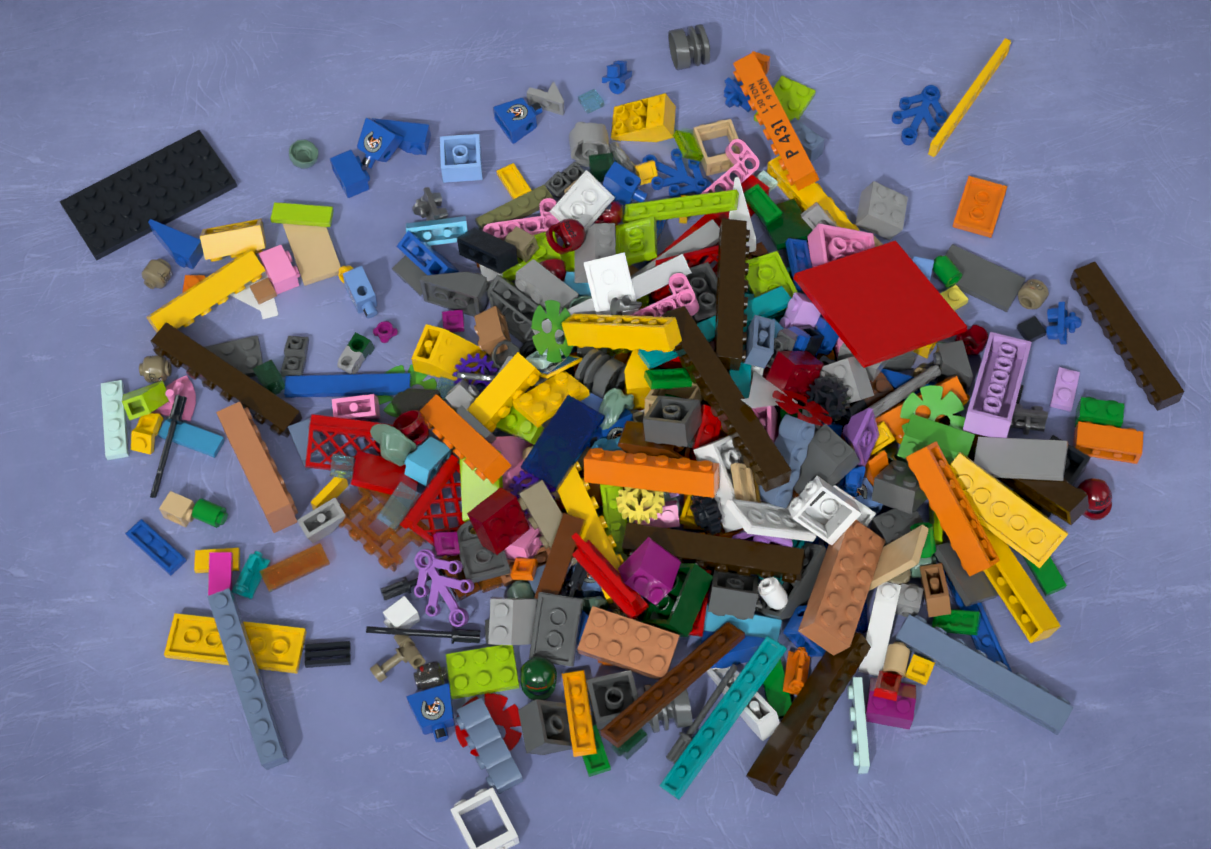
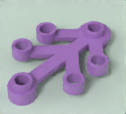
[414,549,474,627]

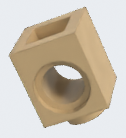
[159,491,195,527]

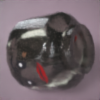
[414,661,449,691]

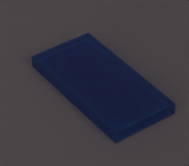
[520,395,605,490]

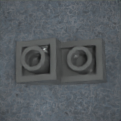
[544,161,585,197]
[392,255,428,296]
[281,336,309,377]

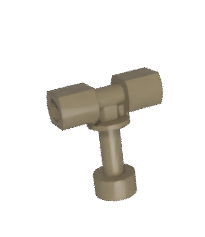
[370,635,426,683]

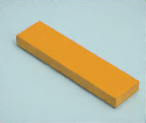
[562,670,597,757]

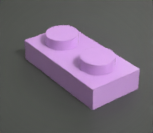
[1050,367,1080,412]

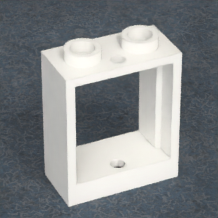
[788,476,862,545]
[450,787,520,849]

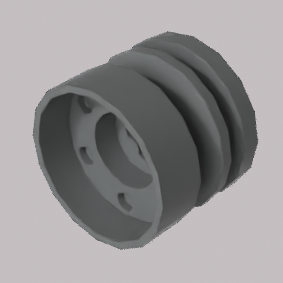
[668,24,710,70]
[574,348,627,399]
[644,684,693,733]

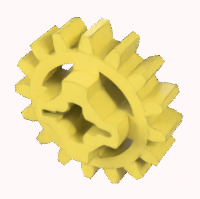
[616,487,665,525]

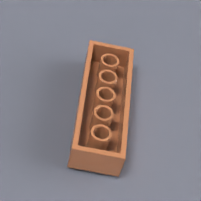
[216,402,298,533]
[798,520,885,656]

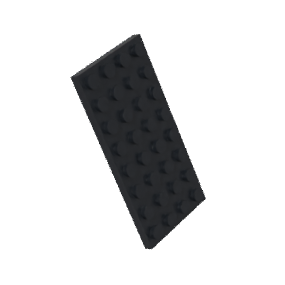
[60,130,237,261]

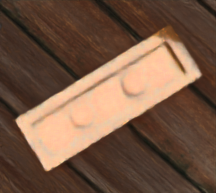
[260,543,330,593]

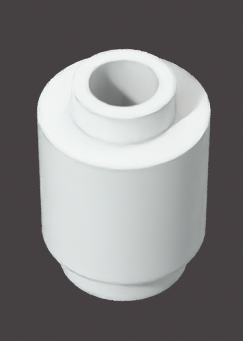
[758,577,788,610]

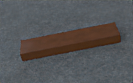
[534,513,586,599]

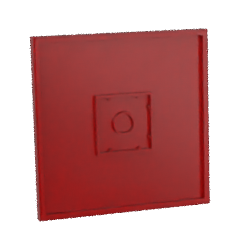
[793,240,968,368]

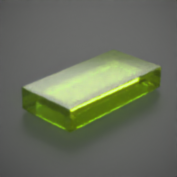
[673,130,703,162]

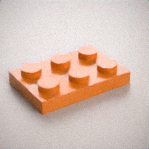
[952,176,1007,238]

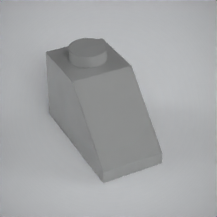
[297,498,346,544]

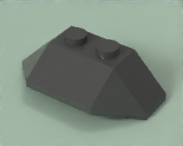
[487,274,547,344]
[761,542,826,620]

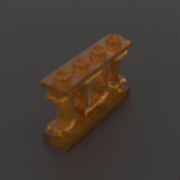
[338,487,431,572]

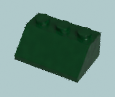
[641,563,713,637]

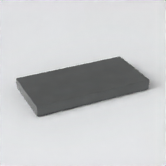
[933,244,1026,312]

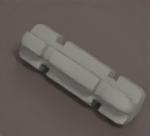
[609,142,635,172]

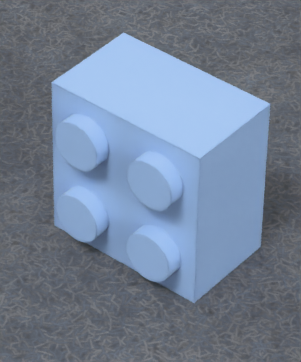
[440,134,482,183]

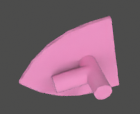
[151,375,196,421]

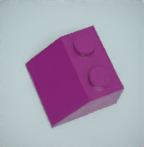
[618,537,681,605]
[865,677,916,730]

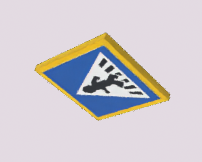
[535,354,582,379]

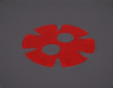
[772,390,832,426]
[455,693,522,757]

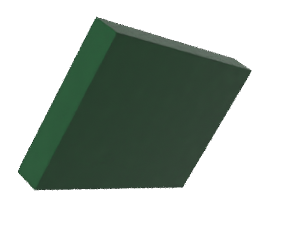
[758,199,813,250]

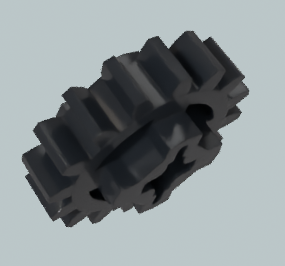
[806,375,851,422]
[690,495,722,535]

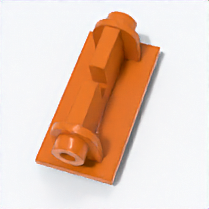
[783,647,810,695]

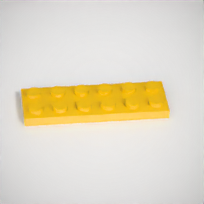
[949,452,1068,568]
[164,613,307,674]

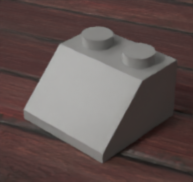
[488,597,537,645]

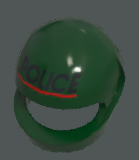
[521,657,557,701]

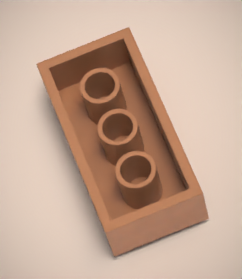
[577,606,680,680]

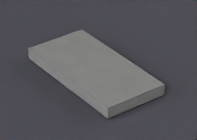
[974,437,1068,481]

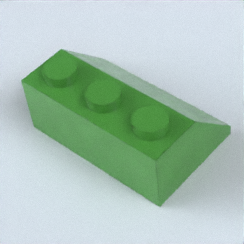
[897,414,975,464]

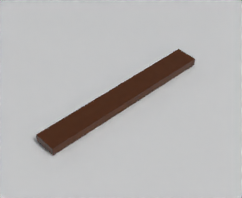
[600,622,745,748]

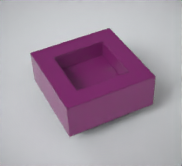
[442,310,465,333]
[433,532,460,556]

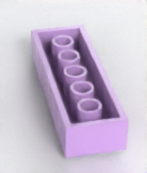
[963,332,1032,438]

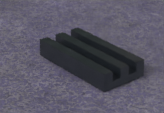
[305,641,351,668]

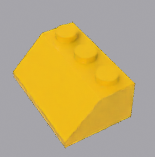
[200,218,266,262]

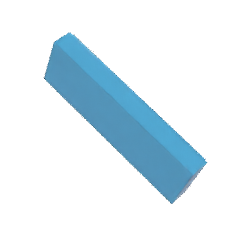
[158,420,225,458]

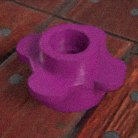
[373,321,398,343]

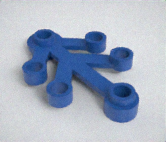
[892,85,948,146]
[642,148,711,198]

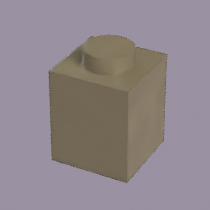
[504,226,539,262]

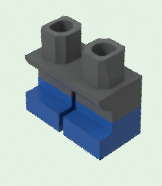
[766,326,811,368]

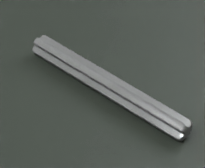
[865,365,941,418]

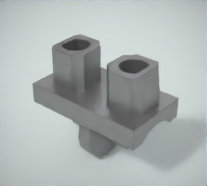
[412,187,448,221]
[1010,403,1048,435]

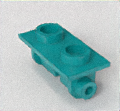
[231,551,270,599]

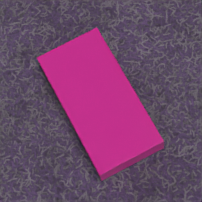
[208,552,233,596]

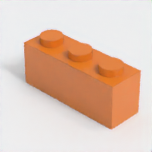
[1073,421,1144,464]

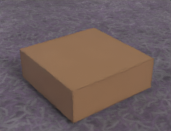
[249,278,277,304]

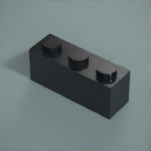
[457,227,518,274]

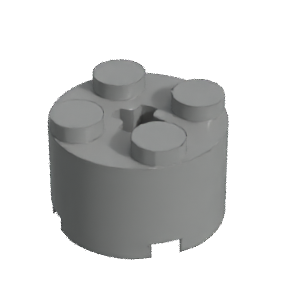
[569,122,610,167]

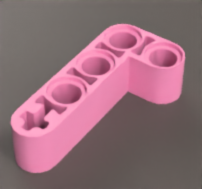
[701,139,759,194]
[483,198,560,240]
[629,273,699,317]

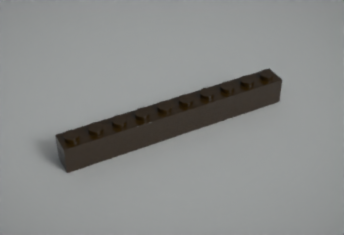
[661,306,792,492]

